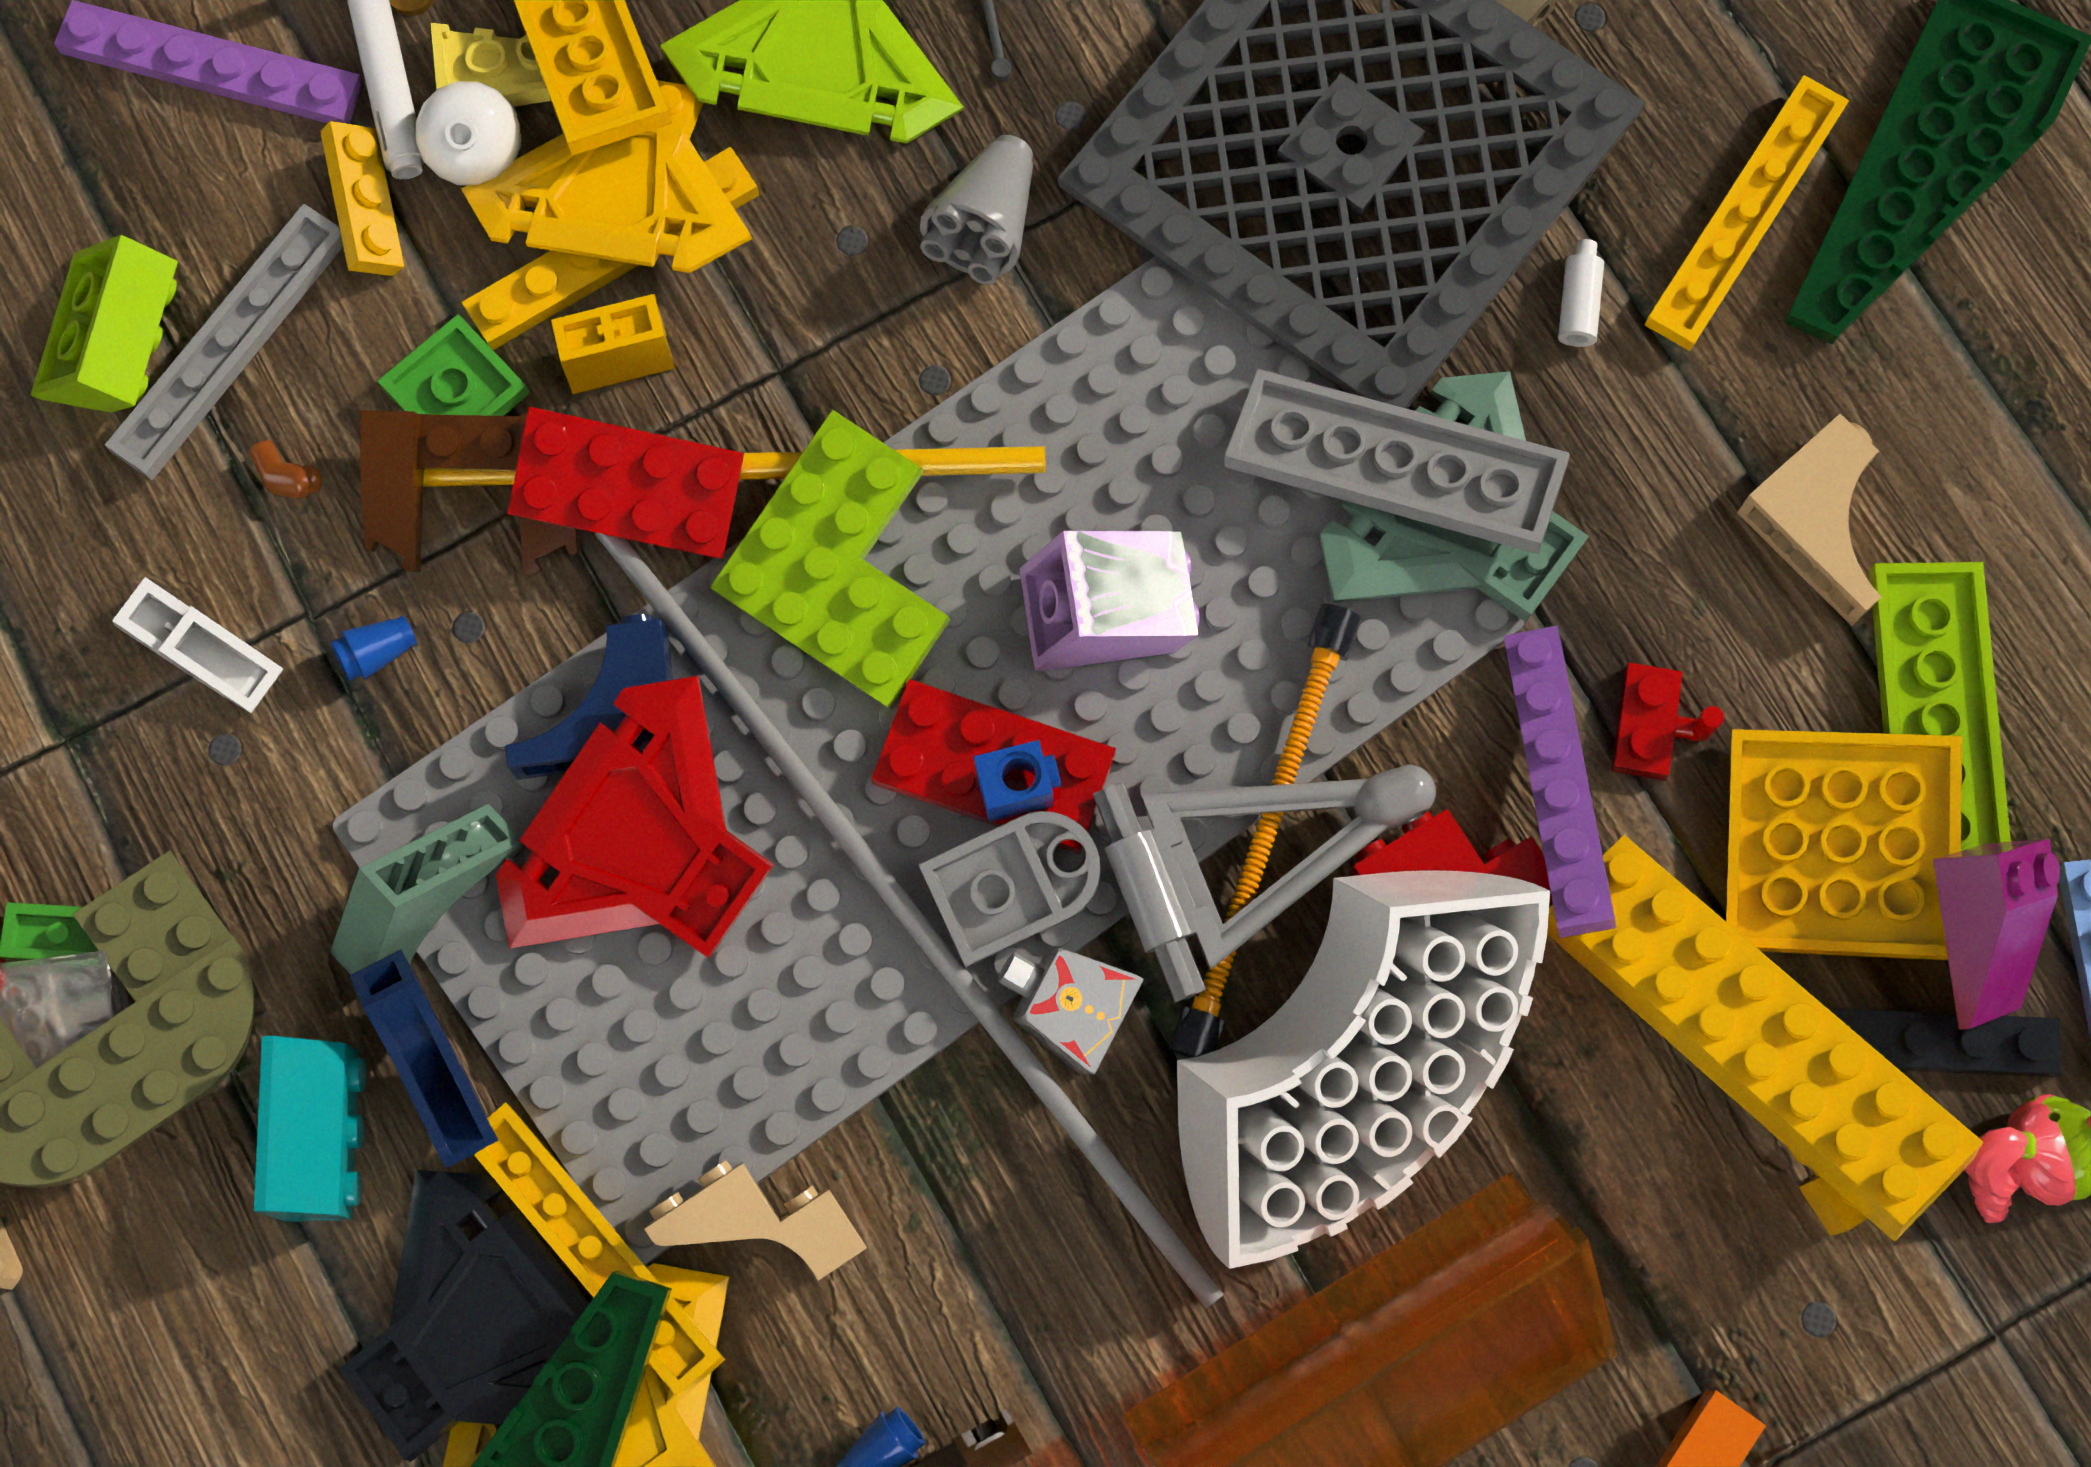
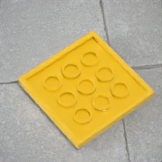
[1726,729,1962,960]

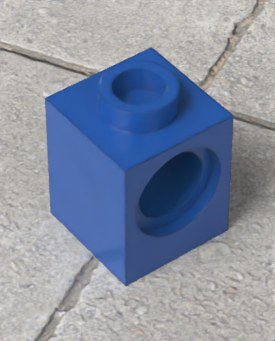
[973,740,1061,822]

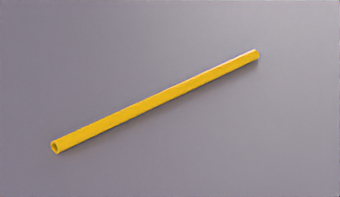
[423,446,1046,487]

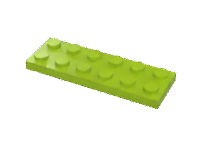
[1869,562,2011,851]

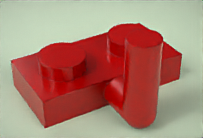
[1611,662,1724,781]

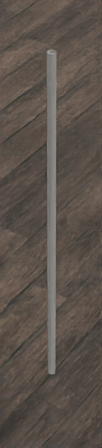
[595,533,1224,1309]

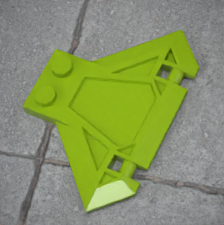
[660,0,964,144]

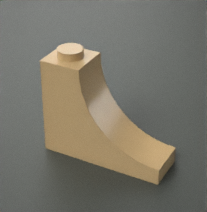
[1737,414,1882,626]

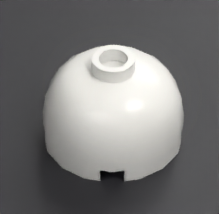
[416,81,521,186]

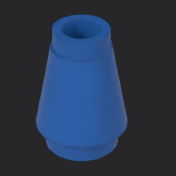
[330,616,417,681]
[837,1407,926,1467]

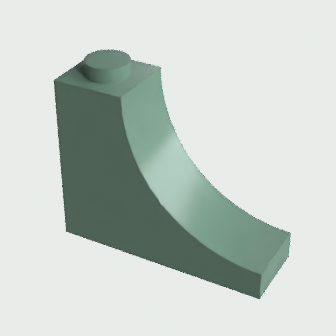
[330,804,523,974]

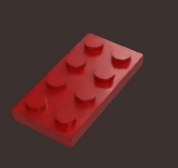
[507,406,744,559]
[871,679,1116,855]

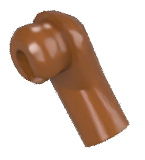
[248,440,322,499]

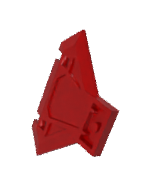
[496,675,775,958]

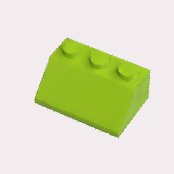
[30,235,178,413]

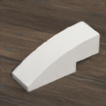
[112,577,283,713]

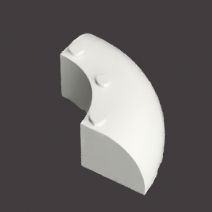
[1177,870,1550,1269]

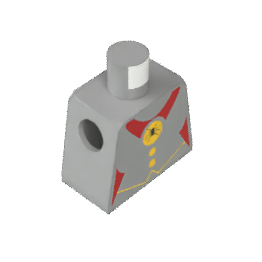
[997,948,1144,1075]

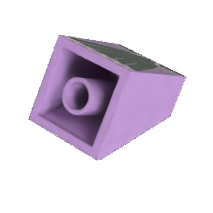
[1019,531,1200,671]

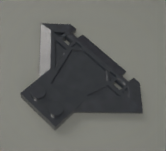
[339,1170,590,1462]

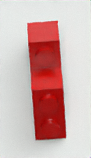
[1349,809,1553,908]

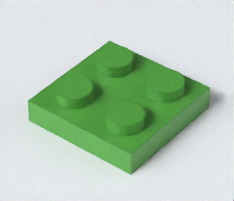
[377,314,530,416]

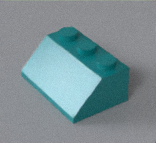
[254,1036,366,1222]

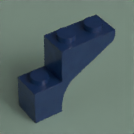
[349,949,499,1168]

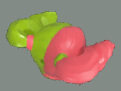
[1965,1094,2091,1223]

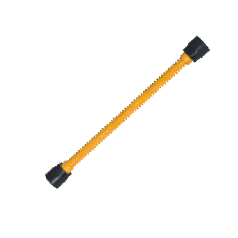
[1168,604,1362,1058]

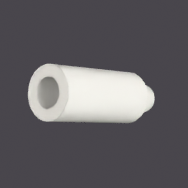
[1558,239,1604,347]

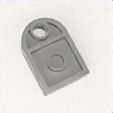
[918,811,1101,967]

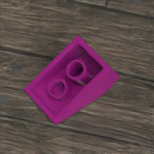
[1933,838,2060,1029]

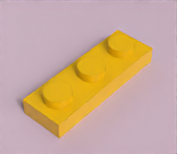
[320,121,405,276]

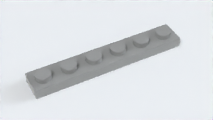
[105,204,343,480]

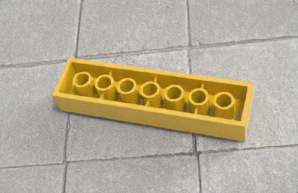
[1547,835,1983,1242]

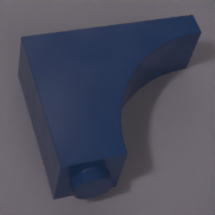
[505,614,673,780]

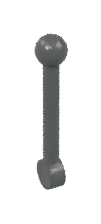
[983,0,1011,81]

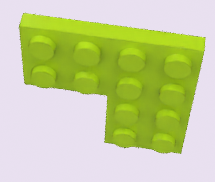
[710,410,951,709]

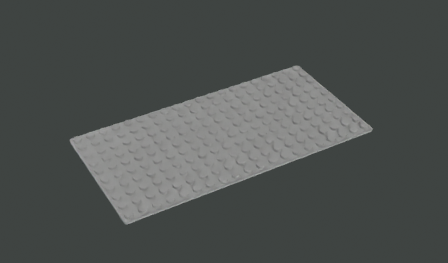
[333,256,1524,1265]

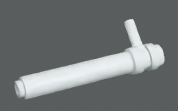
[347,0,425,180]

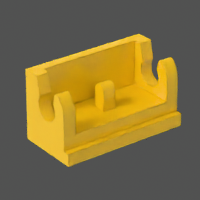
[551,294,675,394]

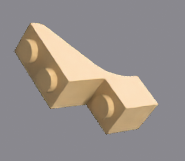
[644,1159,867,1281]

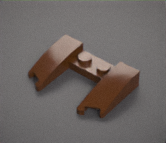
[360,410,580,575]

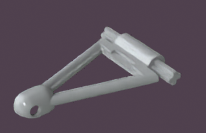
[1093,764,1436,1002]

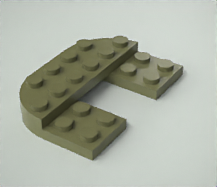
[0,850,255,1188]

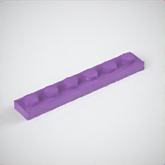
[54,0,364,124]
[1504,625,1617,938]

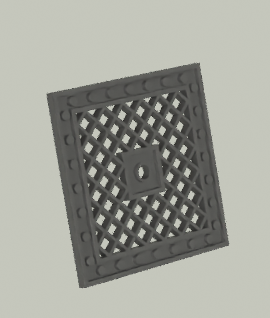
[1058,0,1646,409]

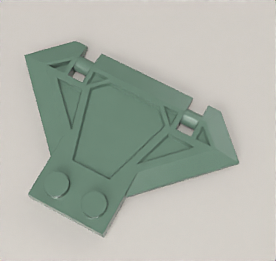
[1319,371,1589,622]

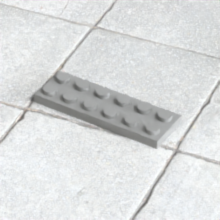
[1224,369,1570,554]

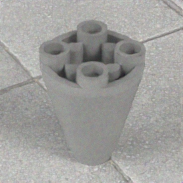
[920,135,1033,285]

